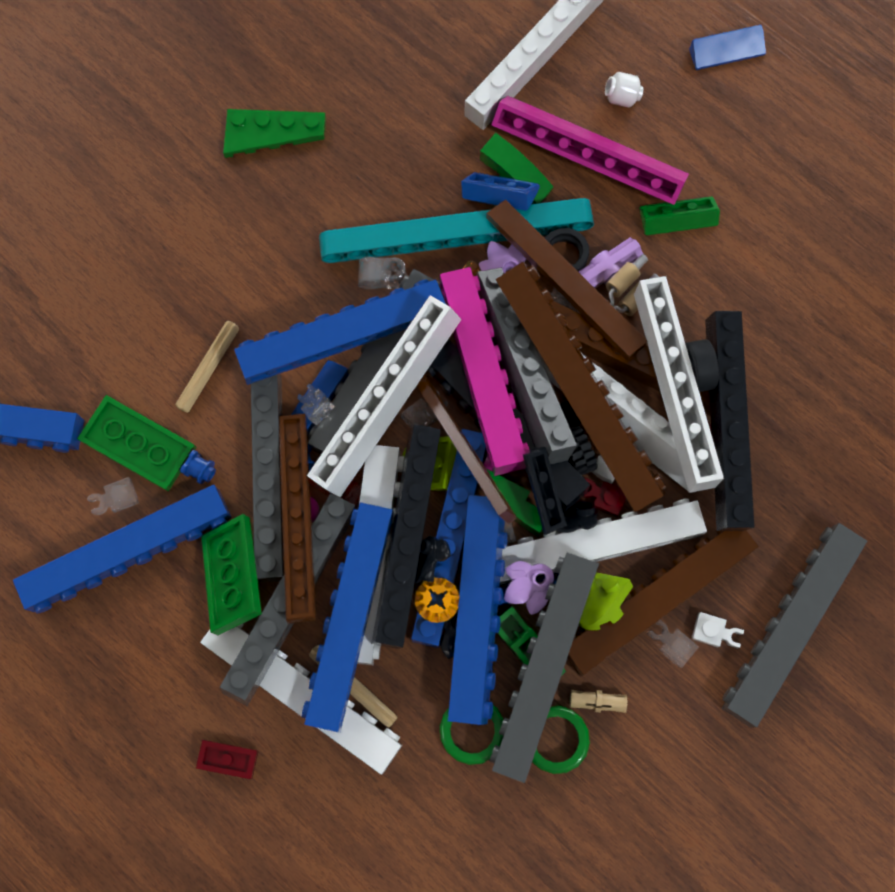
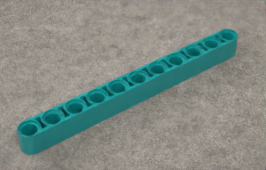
[319,198,594,263]

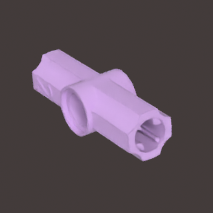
[579,237,643,288]

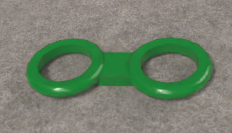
[439,701,590,774]

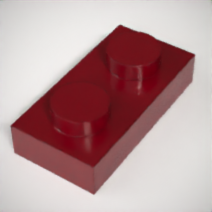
[195,740,259,779]

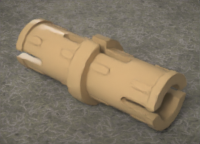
[569,690,627,713]

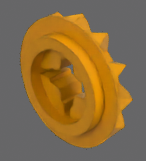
[415,577,460,623]

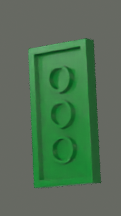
[77,395,197,492]
[201,514,262,636]

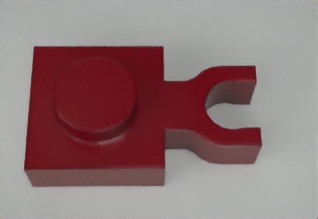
[583,477,626,517]

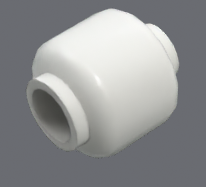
[605,72,643,108]

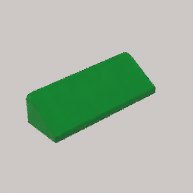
[639,196,720,235]

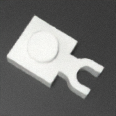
[691,612,744,648]

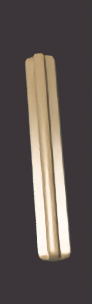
[176,321,239,413]
[309,645,397,727]

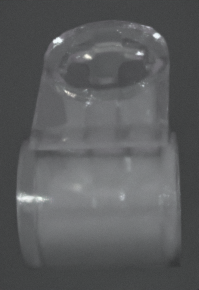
[358,257,407,289]

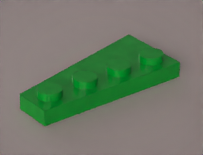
[223,109,326,158]

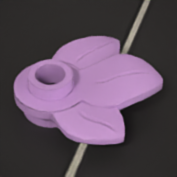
[479,241,526,273]
[504,561,554,615]

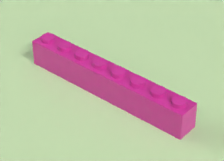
[492,96,689,205]
[440,267,529,476]

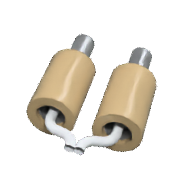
[606,254,659,316]

